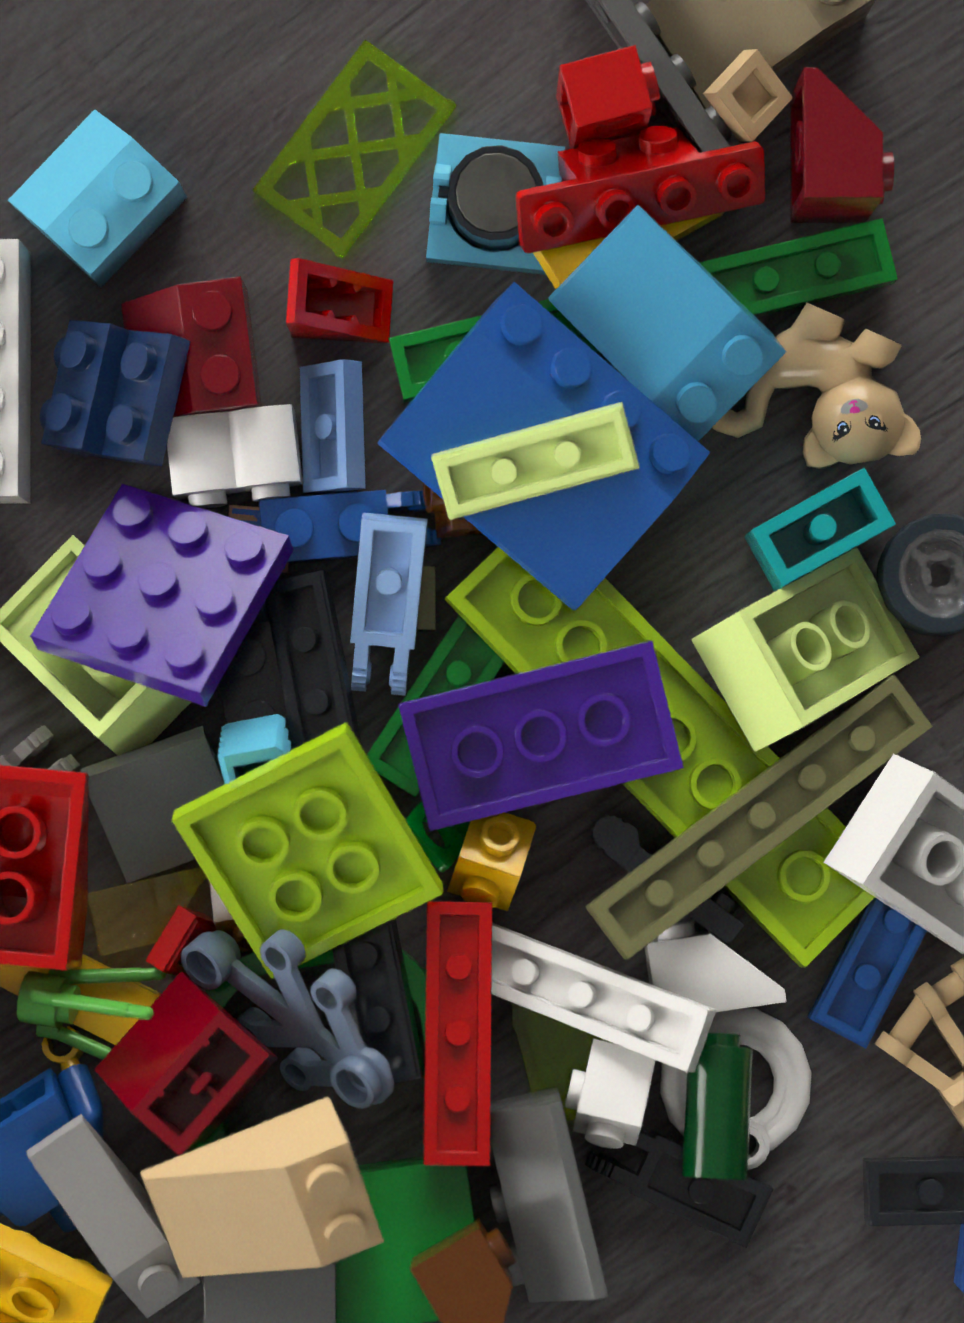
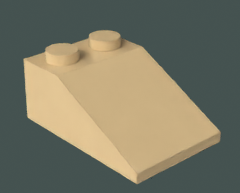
[141,1096,384,1278]

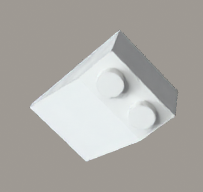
[824,754,964,955]

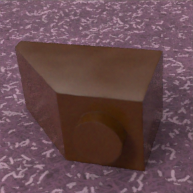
[410,1218,517,1323]

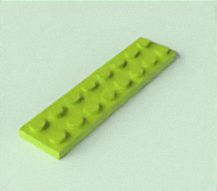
[444,547,875,968]

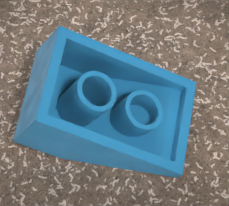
[548,205,786,441]

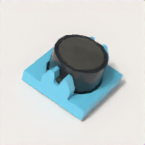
[426,133,565,275]

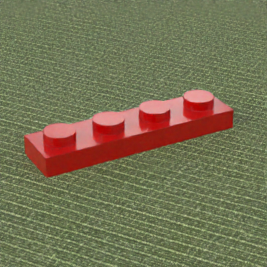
[423,901,492,1166]

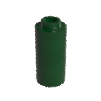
[682,1033,753,1180]

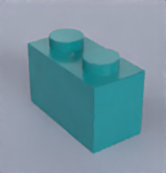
[744,467,896,591]

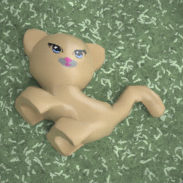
[712,303,921,469]

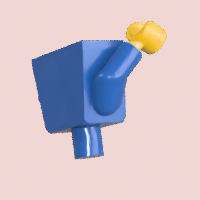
[0,1026,103,1232]

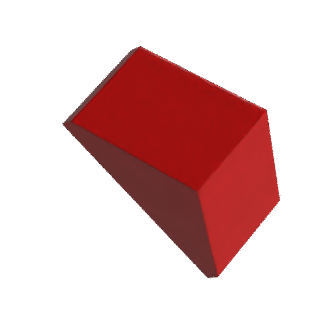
[286,258,394,343]

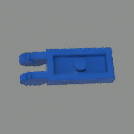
[258,490,441,563]

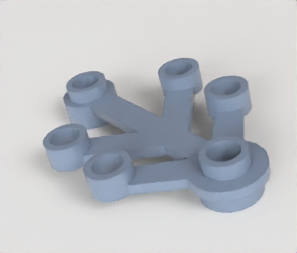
[181,929,394,1108]

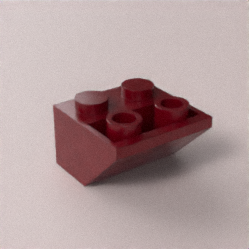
[94,971,278,1156]

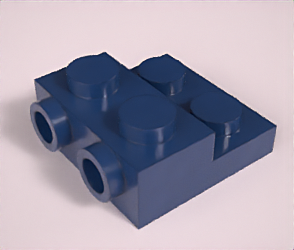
[39,320,190,467]

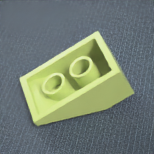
[0,535,191,755]
[691,548,920,752]

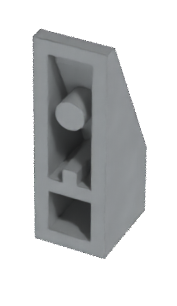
[26,1114,201,1318]

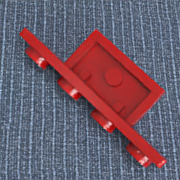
[516,126,765,253]

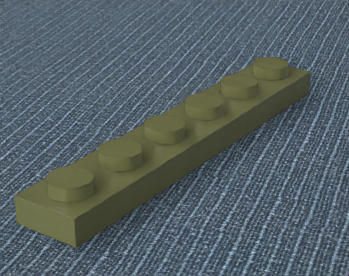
[585,674,933,959]

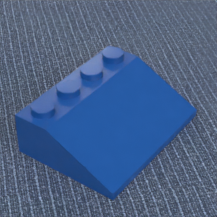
[377,282,711,611]

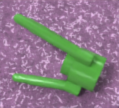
[17,967,167,1060]

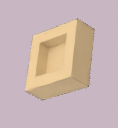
[703,49,793,142]

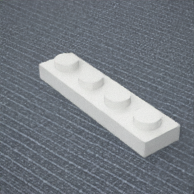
[491,923,716,1072]

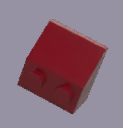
[790,67,894,223]
[121,276,262,417]

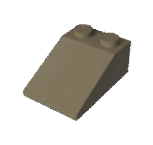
[646,0,875,109]

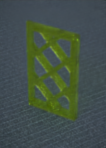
[253,39,456,258]

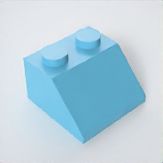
[8,109,187,288]

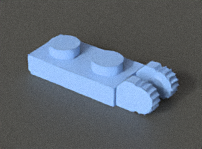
[350,512,428,696]

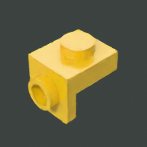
[447,812,536,912]

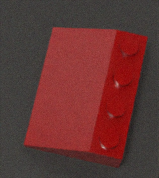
[0,765,89,970]

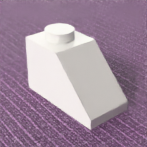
[644,921,787,1012]

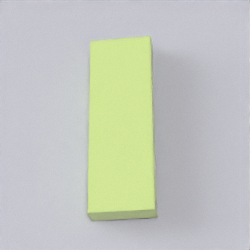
[431,402,640,520]

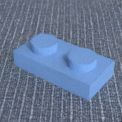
[300,359,366,494]

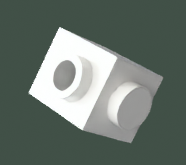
[565,1039,656,1149]

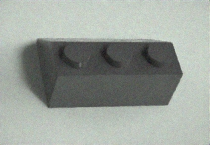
[489,1086,608,1303]

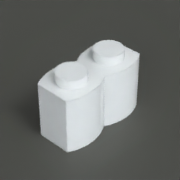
[167,404,303,509]

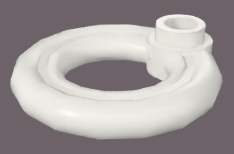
[660,1008,812,1170]

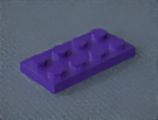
[398,640,684,831]

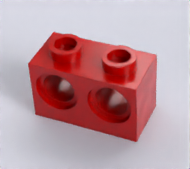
[556,45,660,149]

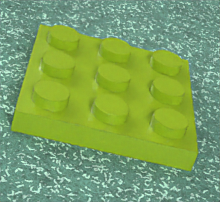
[172,723,443,979]

